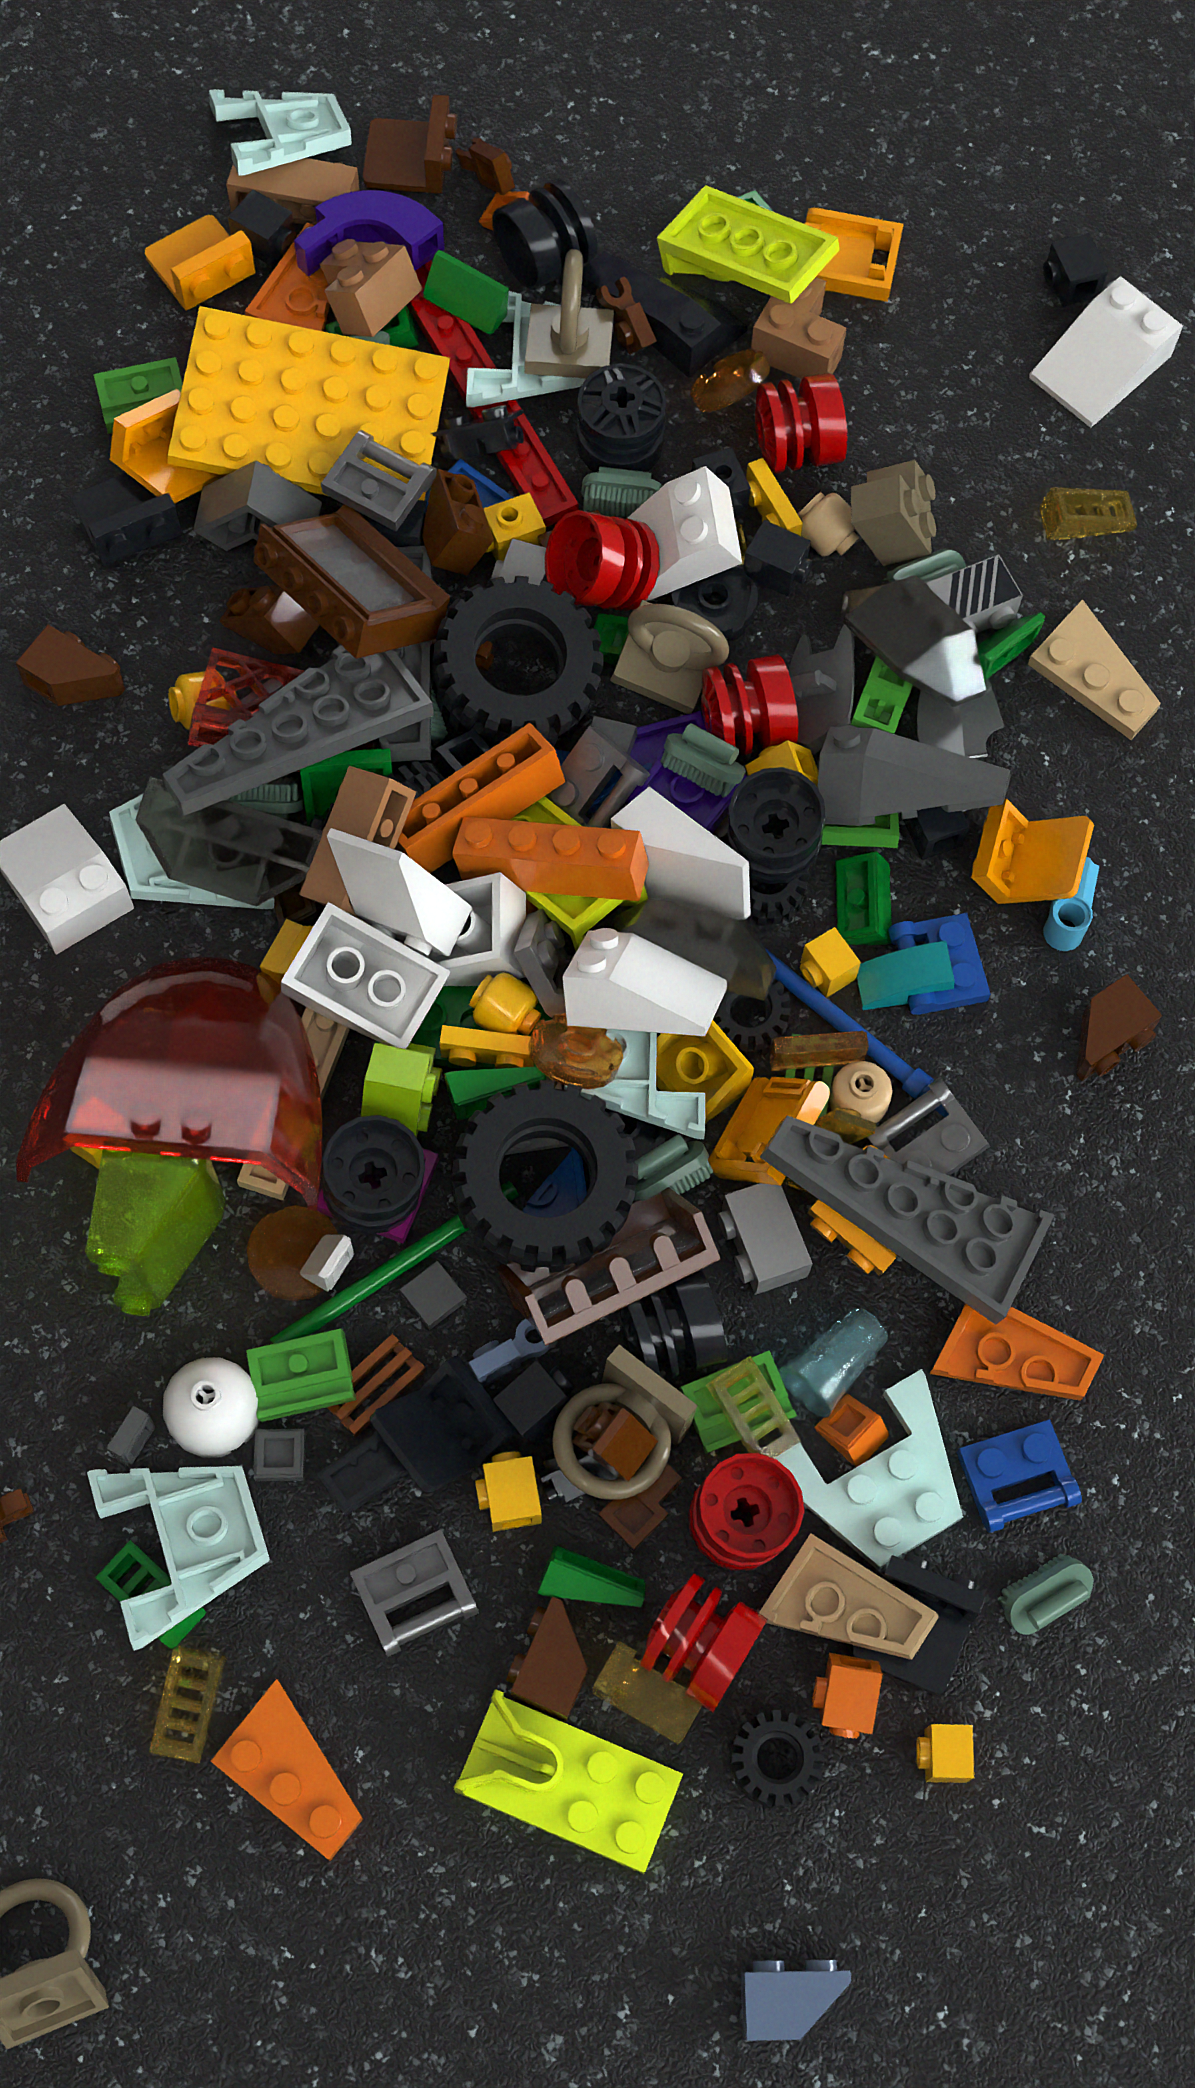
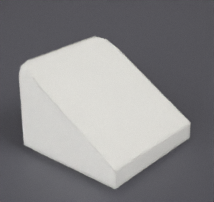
[300,1235,354,1292]

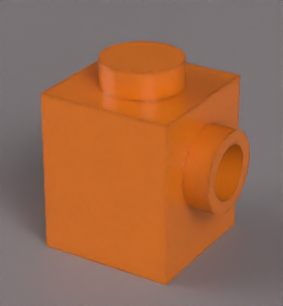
[812,1653,883,1738]

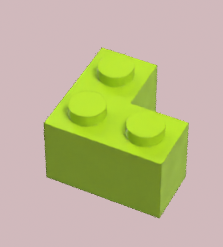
[361,1042,442,1138]

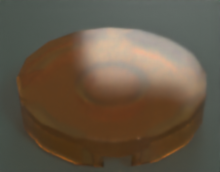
[690,349,770,412]
[528,1013,623,1090]
[247,1205,339,1301]

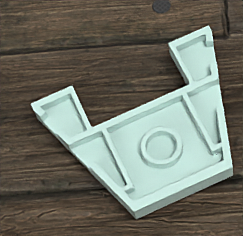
[209,90,351,176]
[466,291,586,407]
[109,786,274,909]
[564,969,706,1139]
[771,1369,963,1570]
[87,1466,270,1651]

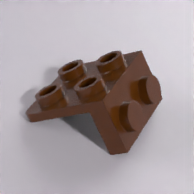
[363,95,457,194]

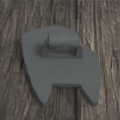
[788,623,854,755]
[917,667,1004,760]

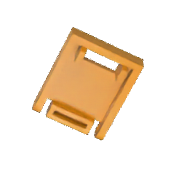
[805,208,903,302]
[708,1077,830,1186]

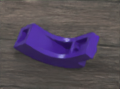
[294,190,445,277]

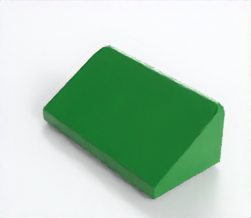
[423,250,509,334]
[956,612,1045,686]
[835,851,892,945]

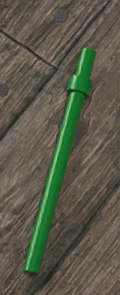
[270,1181,519,1344]

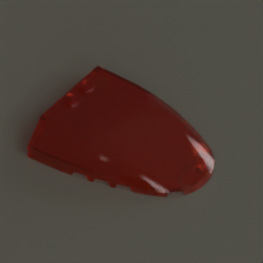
[16,957,322,1211]

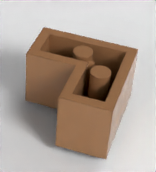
[320,239,422,337]
[750,277,847,379]

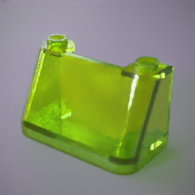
[85,1136,225,1316]

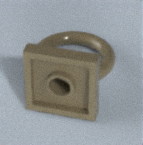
[524,249,614,379]
[610,600,729,714]
[552,1345,698,1500]
[0,1878,109,2049]

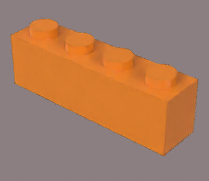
[395,723,566,873]
[452,817,649,901]

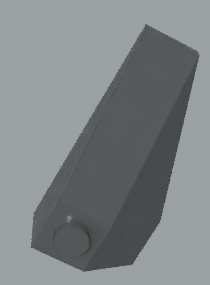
[817,725,1011,826]

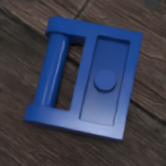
[888,913,991,1015]
[956,1419,1082,1533]

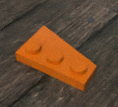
[245,222,330,331]
[930,1303,1104,1401]
[211,1679,363,1861]

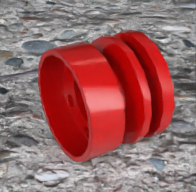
[755,373,847,474]
[545,510,660,611]
[701,654,798,756]
[688,1453,804,1571]
[639,1573,768,1712]

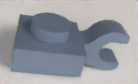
[468,1319,551,1388]

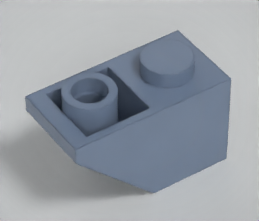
[741,1960,851,2041]

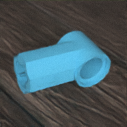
[1043,857,1099,951]

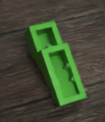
[850,630,926,734]

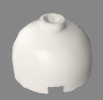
[163,1357,260,1457]

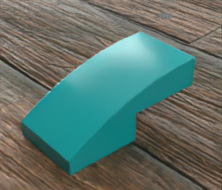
[857,941,955,1010]

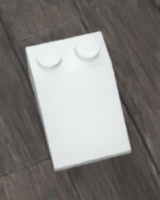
[1029,276,1183,428]
[628,466,742,601]
[610,787,751,920]
[0,804,134,955]
[327,828,473,957]
[395,872,526,986]
[281,902,451,1049]
[562,928,727,1036]

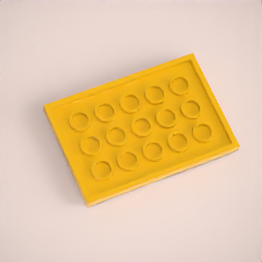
[168,306,450,501]

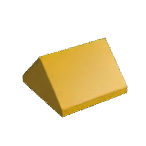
[656,1020,754,1123]

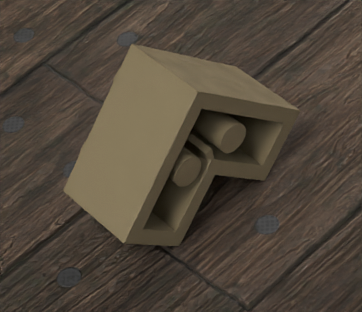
[851,460,936,566]

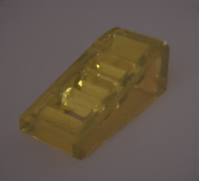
[1040,487,1137,539]
[706,1356,801,1458]
[149,1646,226,1764]

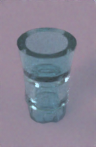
[779,1308,888,1417]

